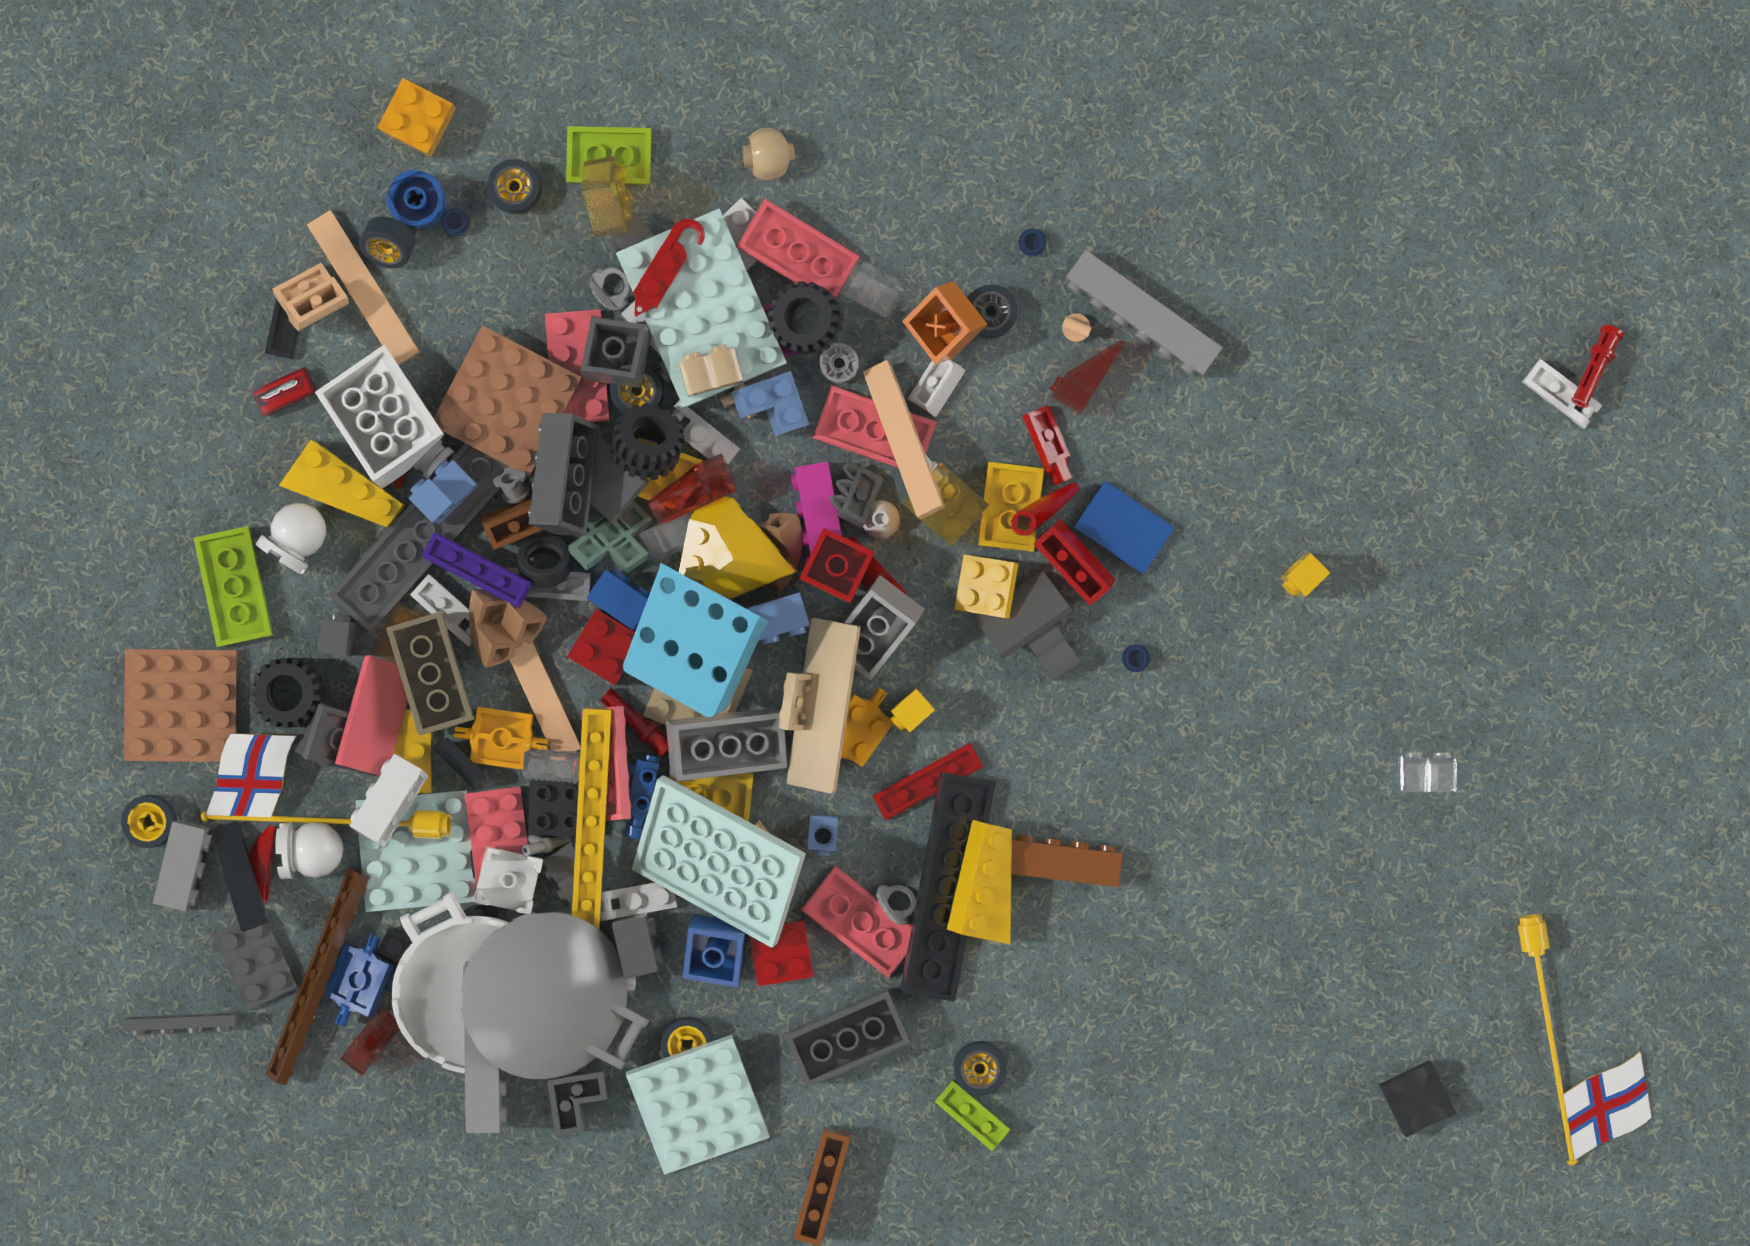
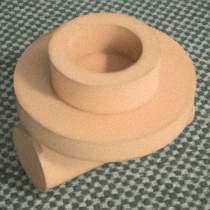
[1062,314,1092,342]

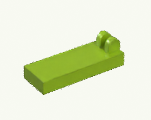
[935,1080,1011,1151]

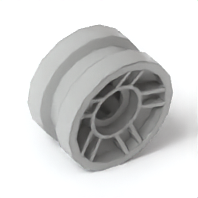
[820,343,859,383]
[413,439,454,480]

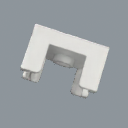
[474,846,543,914]

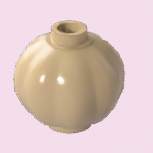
[742,128,795,181]

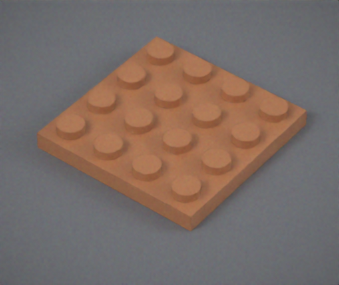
[434,325,582,477]
[124,649,238,762]

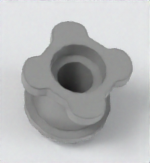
[493,466,530,504]

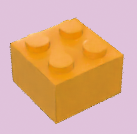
[377,78,457,157]

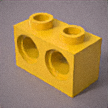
[1280,553,1330,597]
[890,688,935,732]

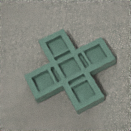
[569,501,652,574]

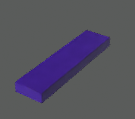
[421,532,533,608]

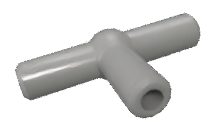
[522,835,571,856]

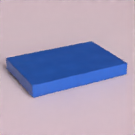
[1073,481,1174,574]

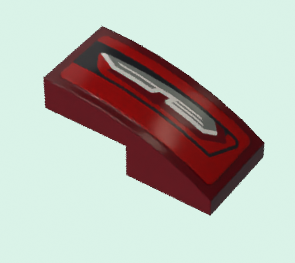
[252,367,317,417]

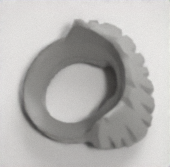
[590,266,632,311]
[876,885,916,925]

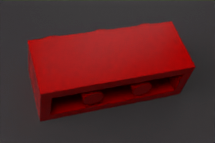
[1033,518,1116,606]

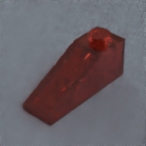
[1050,340,1125,415]
[648,453,737,525]

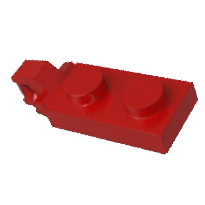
[1022,405,1072,485]

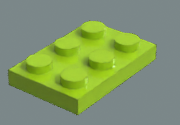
[566,126,652,185]

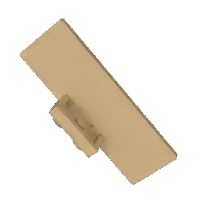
[779,618,860,794]

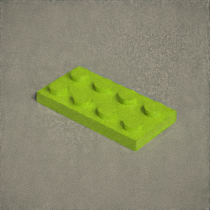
[194,526,273,647]

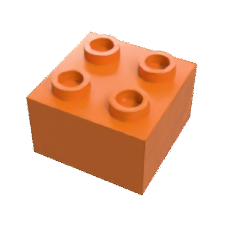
[902,281,987,365]

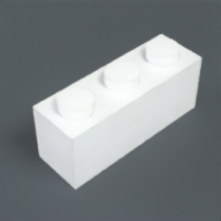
[350,754,428,847]

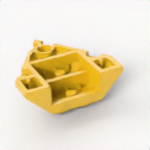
[679,492,798,599]

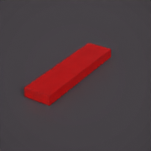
[872,743,983,820]

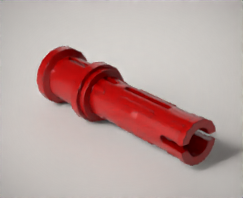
[1571,324,1625,408]
[600,688,668,759]

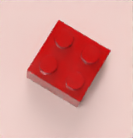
[799,528,875,603]
[567,609,636,686]
[749,919,814,987]

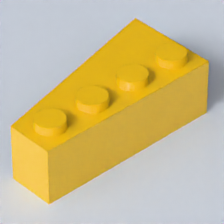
[279,440,407,528]
[947,820,1012,944]

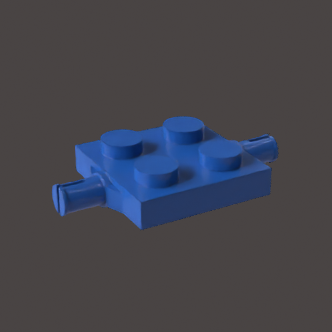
[325,934,394,1026]

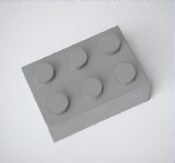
[843,576,925,680]

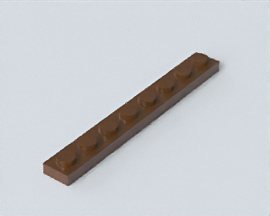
[266,867,369,1085]

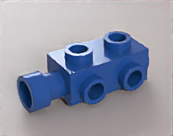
[624,753,660,839]

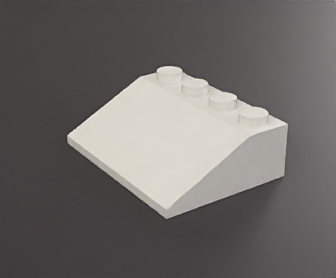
[315,345,444,489]

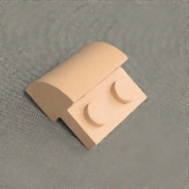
[272,263,349,331]

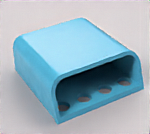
[623,563,768,717]

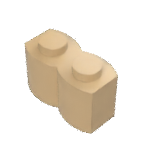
[679,344,743,397]

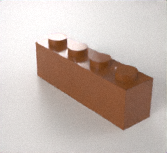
[1011,834,1123,887]
[793,1126,851,1246]

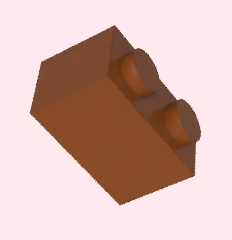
[480,495,543,550]

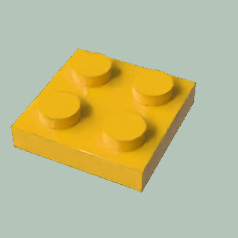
[954,555,1019,619]

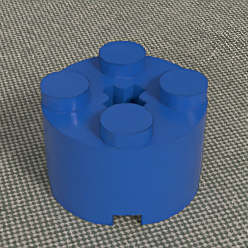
[387,170,447,230]

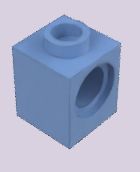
[808,814,838,856]

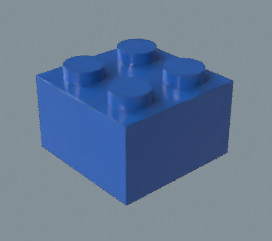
[586,569,650,630]
[683,914,748,988]

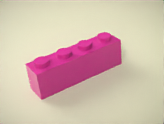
[791,461,842,562]

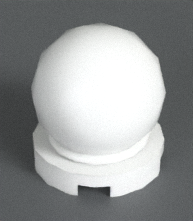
[256,502,327,574]
[276,822,344,879]

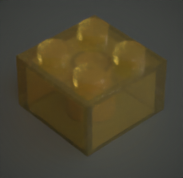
[581,155,633,237]
[904,462,989,547]

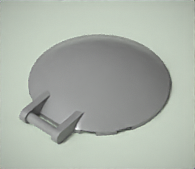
[461,912,650,1079]

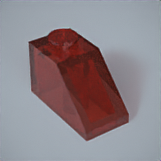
[341,1008,400,1076]

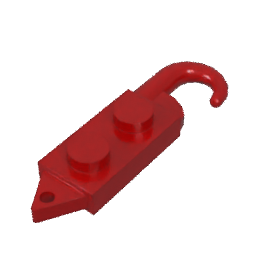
[632,219,705,317]

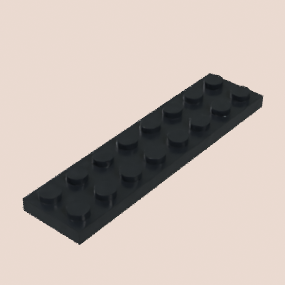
[900,772,996,1002]

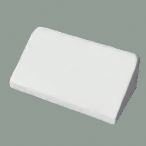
[908,360,965,417]

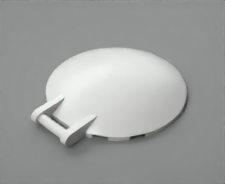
[392,892,510,1073]

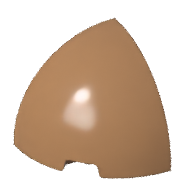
[757,513,802,592]
[469,589,547,668]

